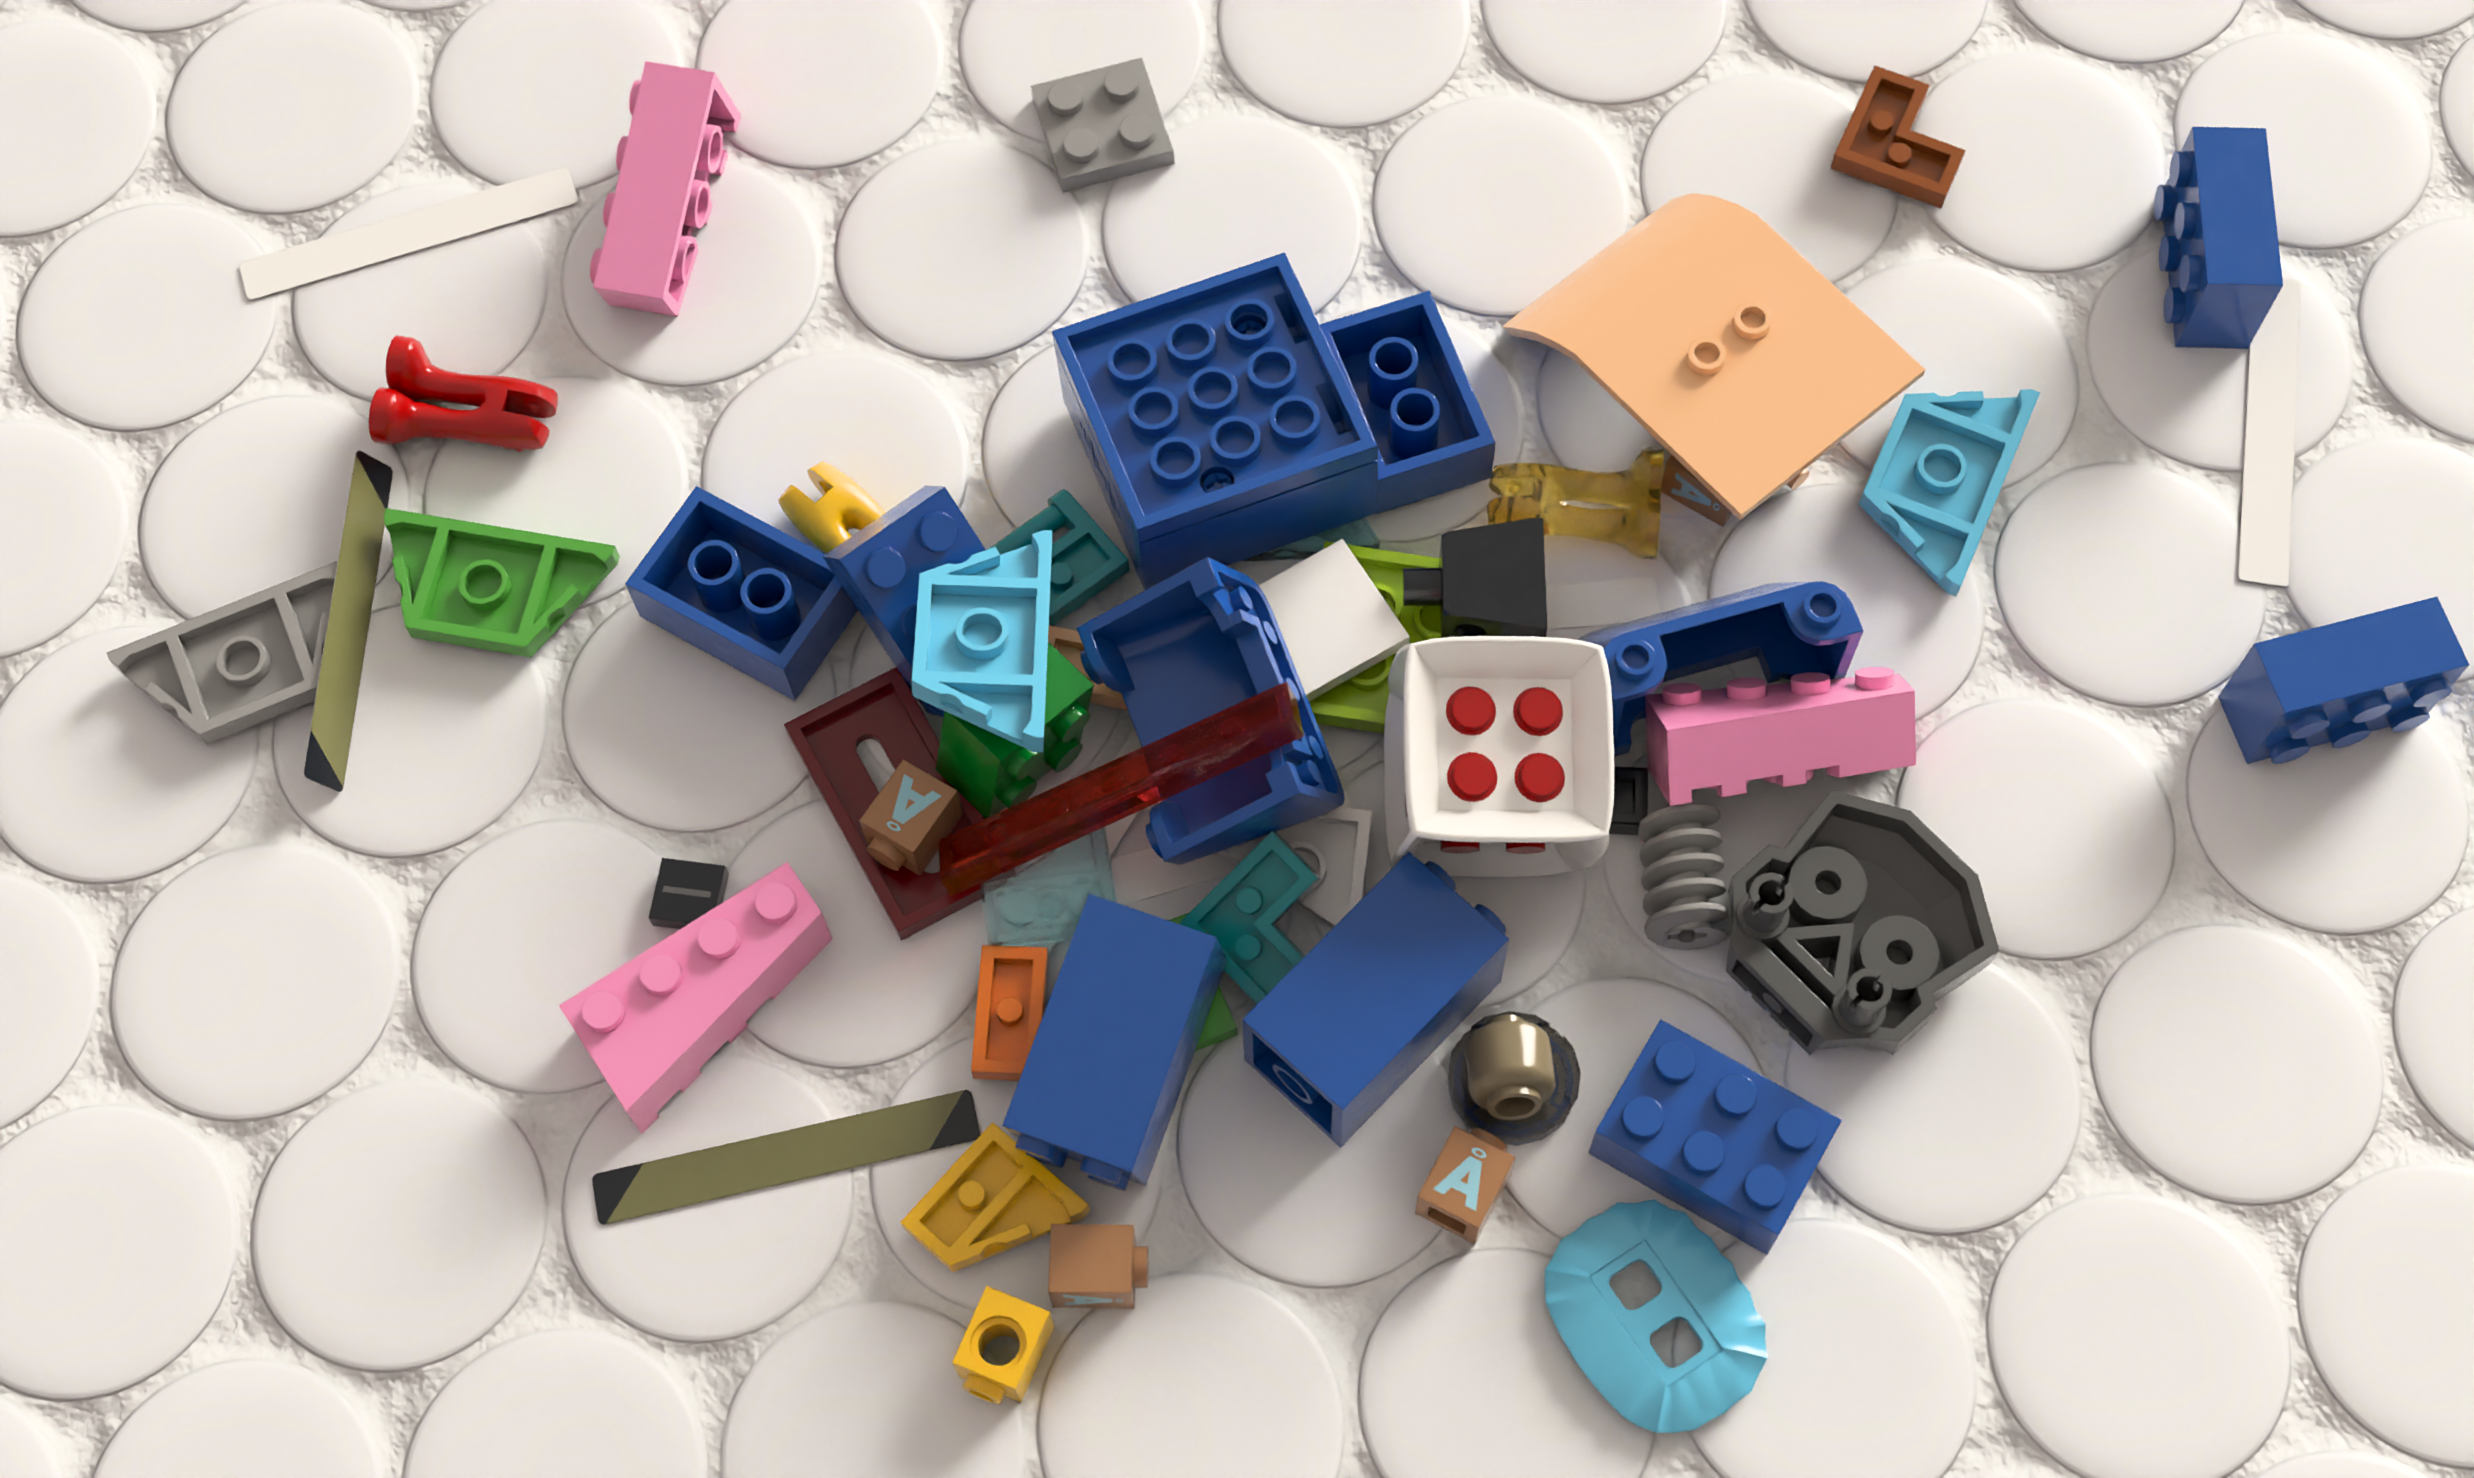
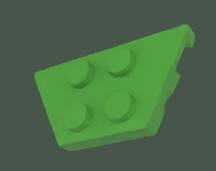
[383,508,620,658]

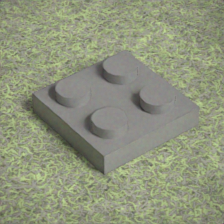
[1031,57,1175,192]

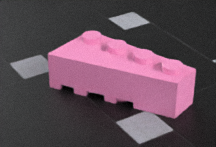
[590,61,741,317]
[1645,667,1916,806]
[559,862,833,1134]

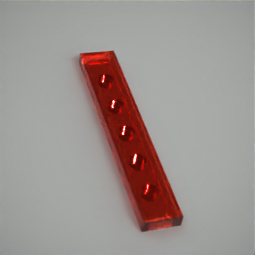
[939,682,1304,896]

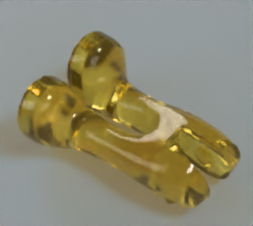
[1487,447,1664,560]

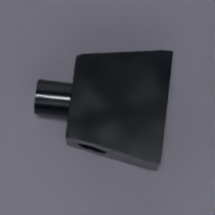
[1403,518,1547,638]

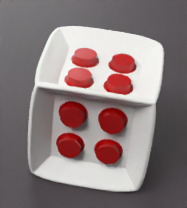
[1384,636,1614,877]

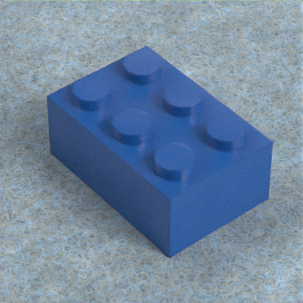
[2154,127,2283,349]
[1319,290,1496,514]
[822,485,986,718]
[625,486,858,701]
[2218,596,2469,764]
[1588,1019,1842,1255]

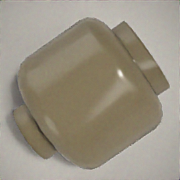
[1464,1014,1556,1120]

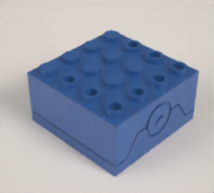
[1052,252,1378,591]

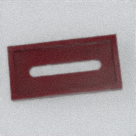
[784,667,1016,941]

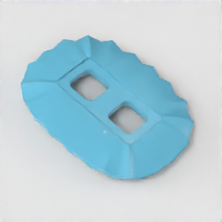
[1545,1199,1768,1433]

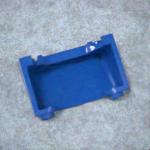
[1077,557,1345,865]
[1578,581,1864,757]

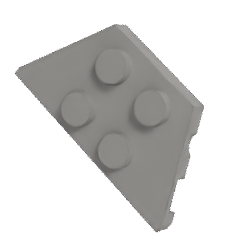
[107,561,338,744]

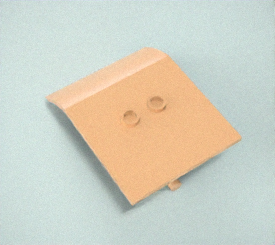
[1502,193,1925,520]

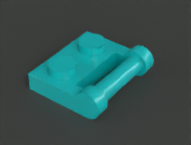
[988,489,1130,626]

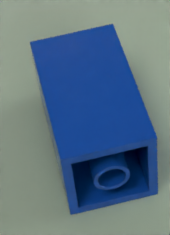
[1242,852,1510,1148]
[1002,894,1228,1191]

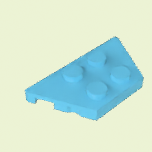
[1859,389,2040,597]
[912,530,1052,752]

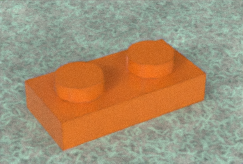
[971,945,1049,1081]

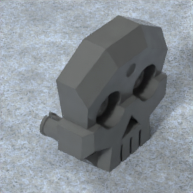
[1726,789,1999,1055]

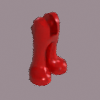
[368,335,558,452]

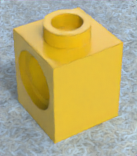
[952,1285,1055,1405]

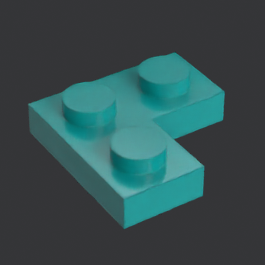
[1179,831,1321,1004]

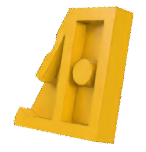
[900,1122,1090,1272]

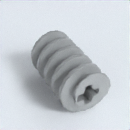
[1638,803,1729,950]

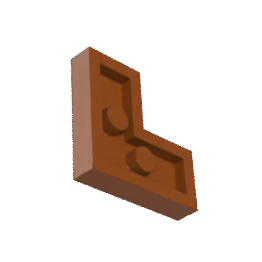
[1830,65,1966,209]

